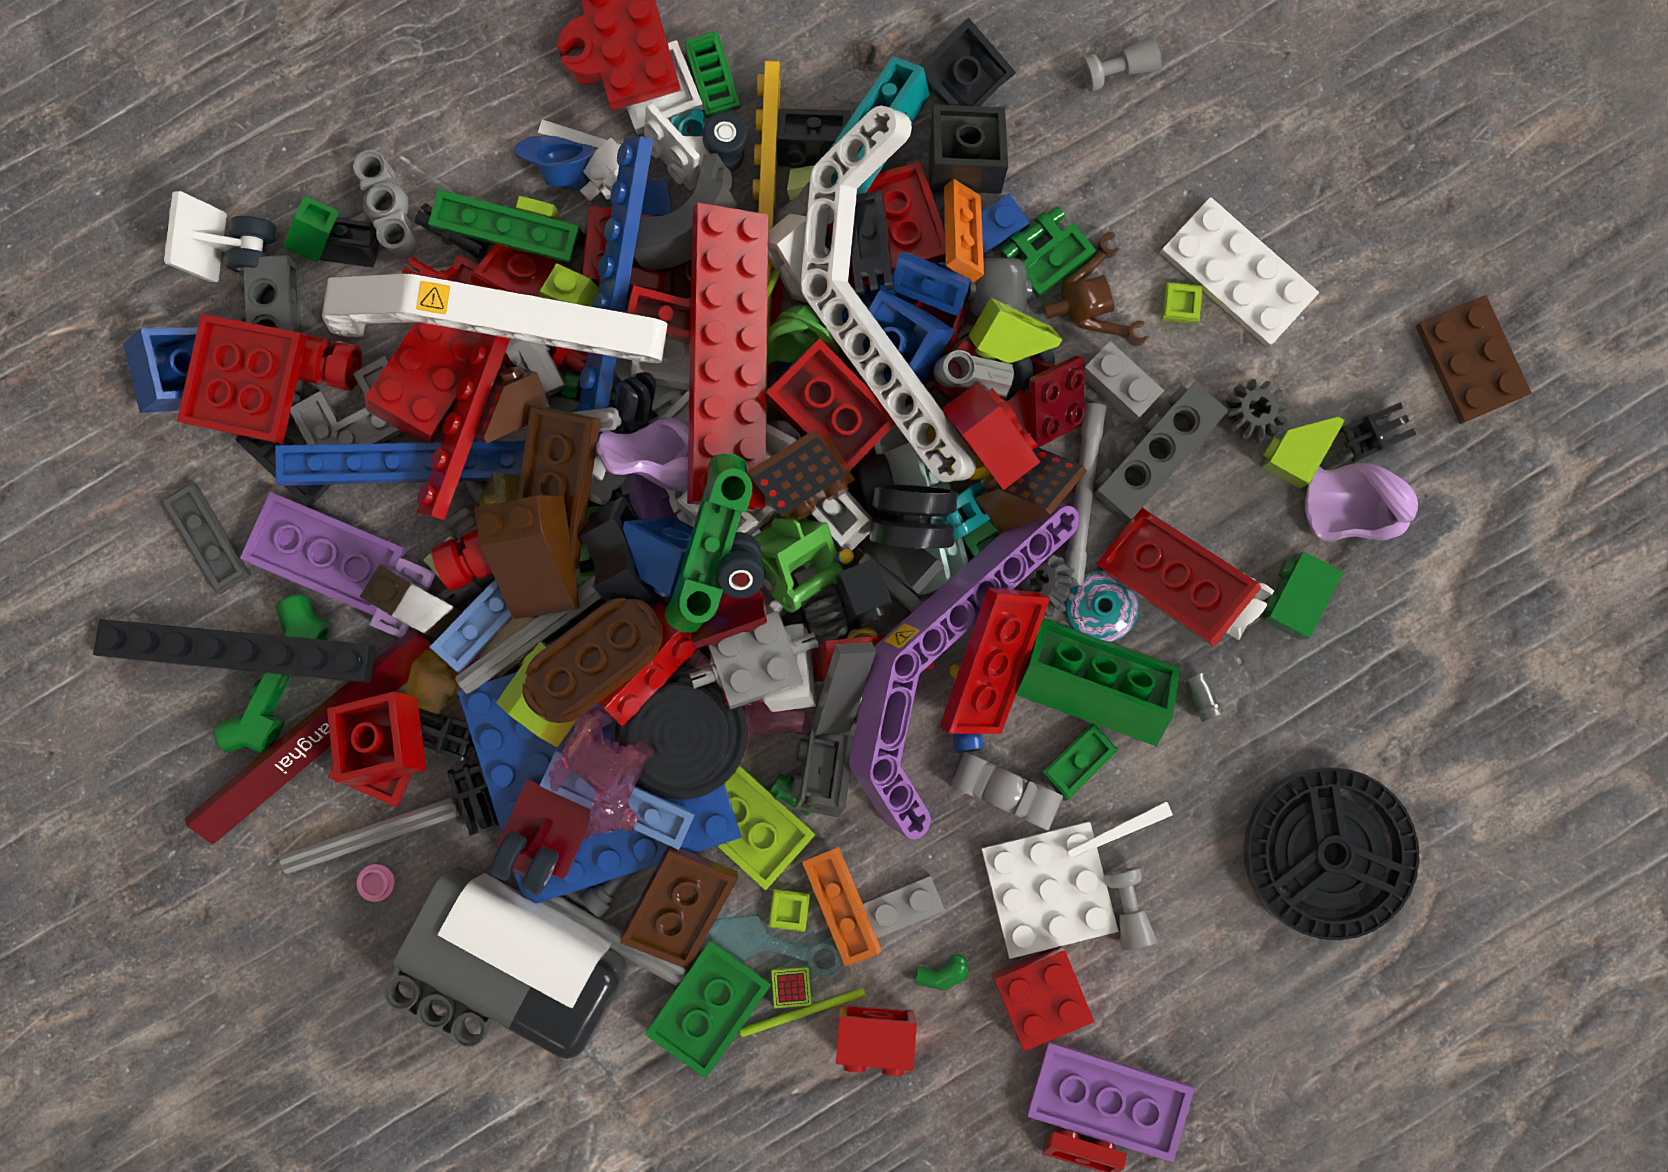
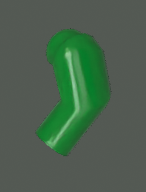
[914,954,969,991]

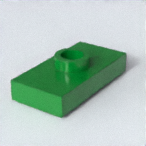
[1039,723,1118,801]

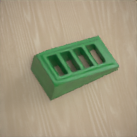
[684,31,741,117]

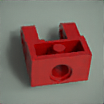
[580,206,665,293]

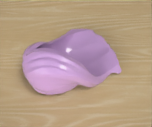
[596,417,689,491]
[1305,463,1418,542]

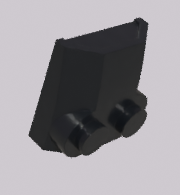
[919,17,1016,106]

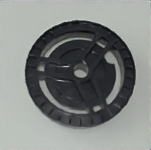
[1244,767,1420,941]

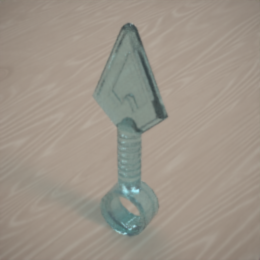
[708,914,842,977]

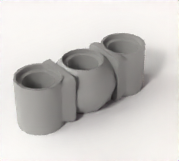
[353,150,418,259]
[949,752,1063,831]

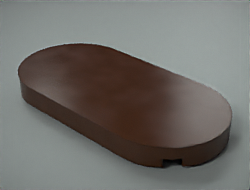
[522,598,663,723]

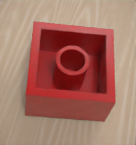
[941,381,1040,490]
[327,692,426,787]
[991,946,1095,1051]
[836,1005,917,1076]

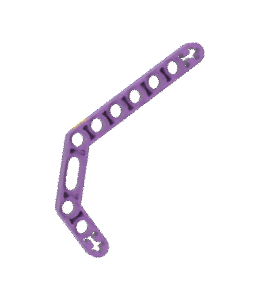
[849,503,1079,840]

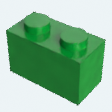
[1261,551,1343,640]

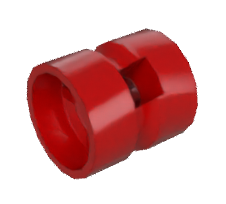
[298,334,362,391]
[431,528,493,591]

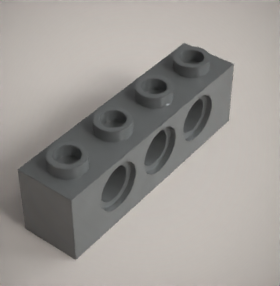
[239,255,304,407]
[1093,381,1229,524]

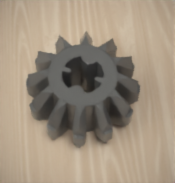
[1224,379,1289,442]
[1015,555,1079,617]
[799,583,848,643]

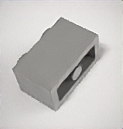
[1084,341,1165,425]

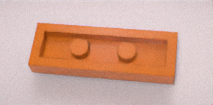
[944,178,984,282]
[802,846,882,967]

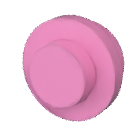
[357,864,395,902]

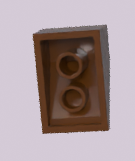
[474,495,580,619]

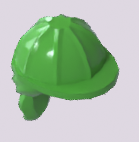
[766,305,841,368]

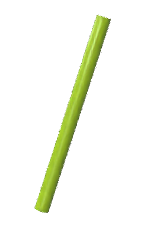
[740,987,866,1037]

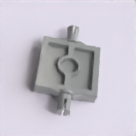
[689,611,818,709]

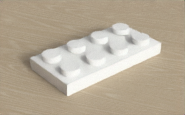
[1160,197,1319,348]

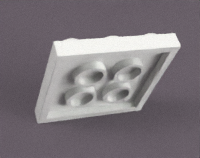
[981,821,1119,959]

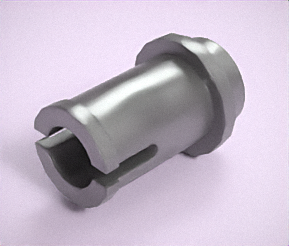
[1183,672,1222,722]

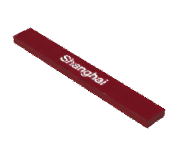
[184,628,438,845]

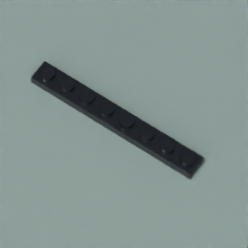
[93,619,376,683]

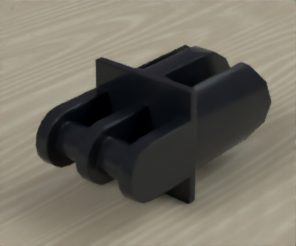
[606,372,658,434]
[1338,402,1416,463]
[419,706,474,762]
[447,759,500,836]

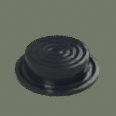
[615,667,748,800]

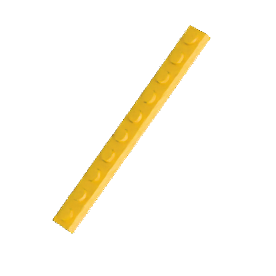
[753,61,781,421]

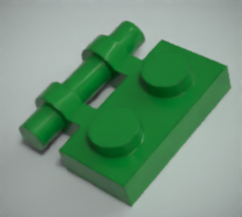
[1000,206,1096,298]

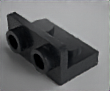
[777,108,851,167]

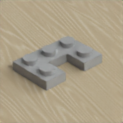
[290,356,402,445]

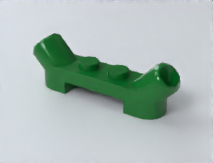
[665,453,753,633]
[213,594,331,754]

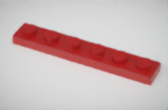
[416,333,510,520]

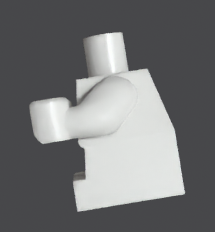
[580,138,620,201]

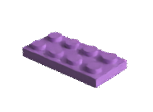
[240,492,407,615]
[1026,1041,1194,1163]

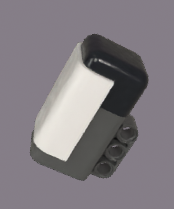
[384,866,627,1059]

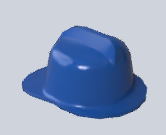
[514,136,595,190]

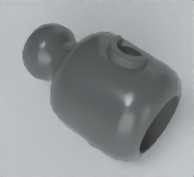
[965,258,1032,318]

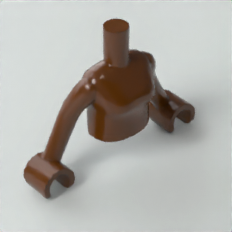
[1043,232,1149,346]

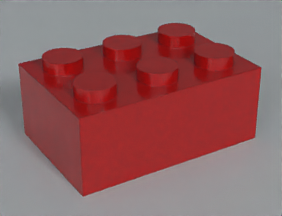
[364,322,479,443]
[764,338,896,470]

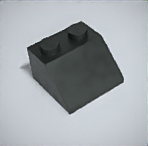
[929,104,1008,194]

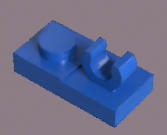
[893,251,971,316]

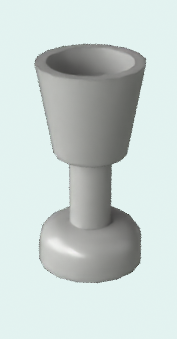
[1081,35,1162,92]
[1104,867,1158,950]

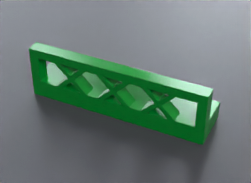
[428,189,584,264]

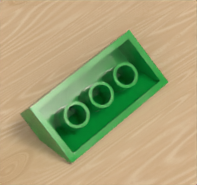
[1016,618,1180,747]

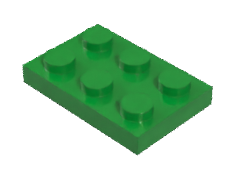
[645,939,772,1079]

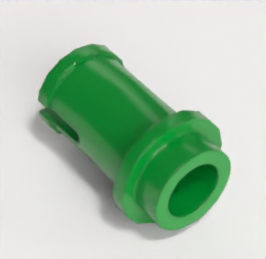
[769,773,810,816]

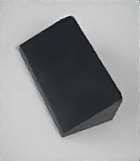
[319,218,379,267]

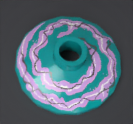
[1066,570,1139,642]

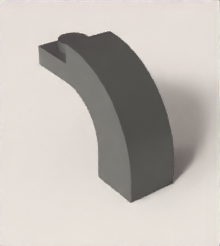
[634,153,737,271]

